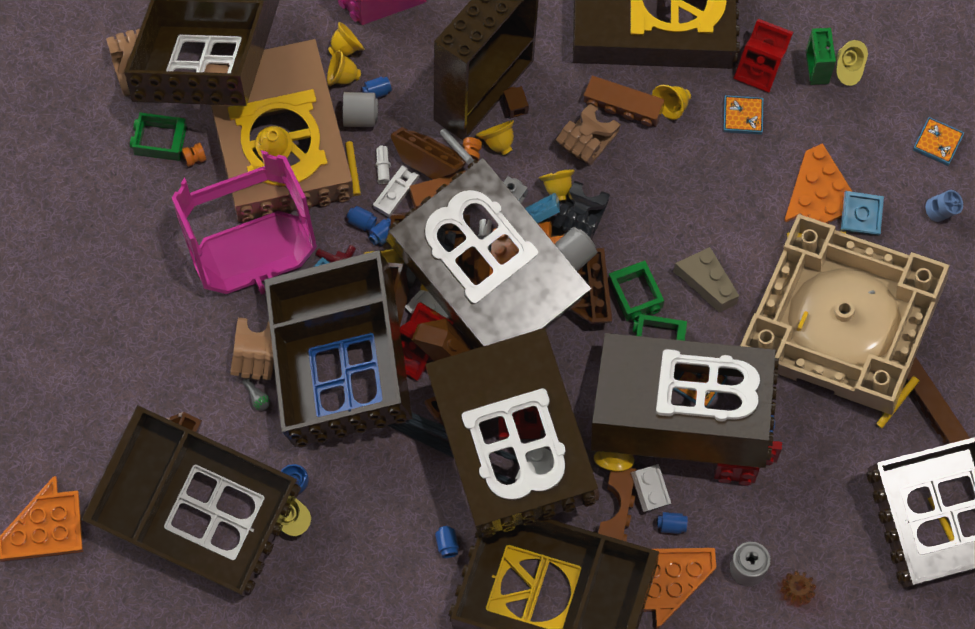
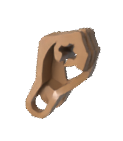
[106,29,140,96]
[556,104,621,165]
[230,317,274,380]

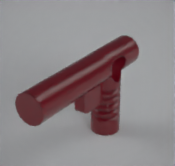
[316,245,356,262]

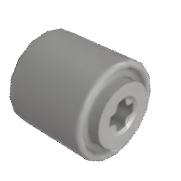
[343,92,378,127]
[555,227,597,271]
[730,542,770,586]

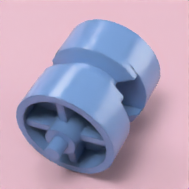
[925,190,963,222]

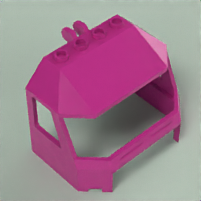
[172,150,317,295]

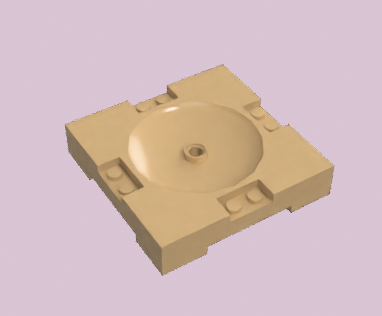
[740,214,950,415]

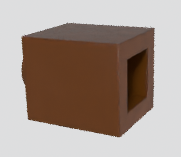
[503,86,529,119]

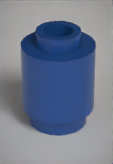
[362,76,392,98]
[347,206,377,231]
[369,218,391,246]
[657,512,688,534]
[435,526,459,558]

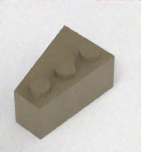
[673,247,739,313]

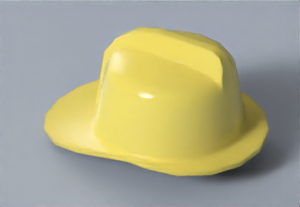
[836,40,868,86]
[281,498,311,536]

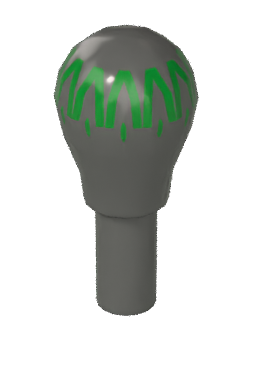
[242,378,270,411]

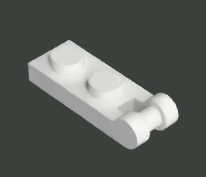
[373,166,419,218]

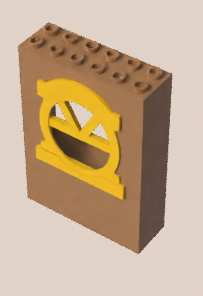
[205,39,353,223]

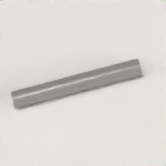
[440,129,474,165]

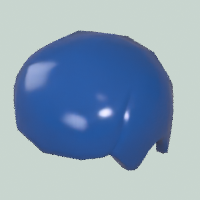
[281,464,309,495]

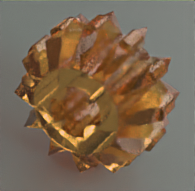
[780,570,816,607]

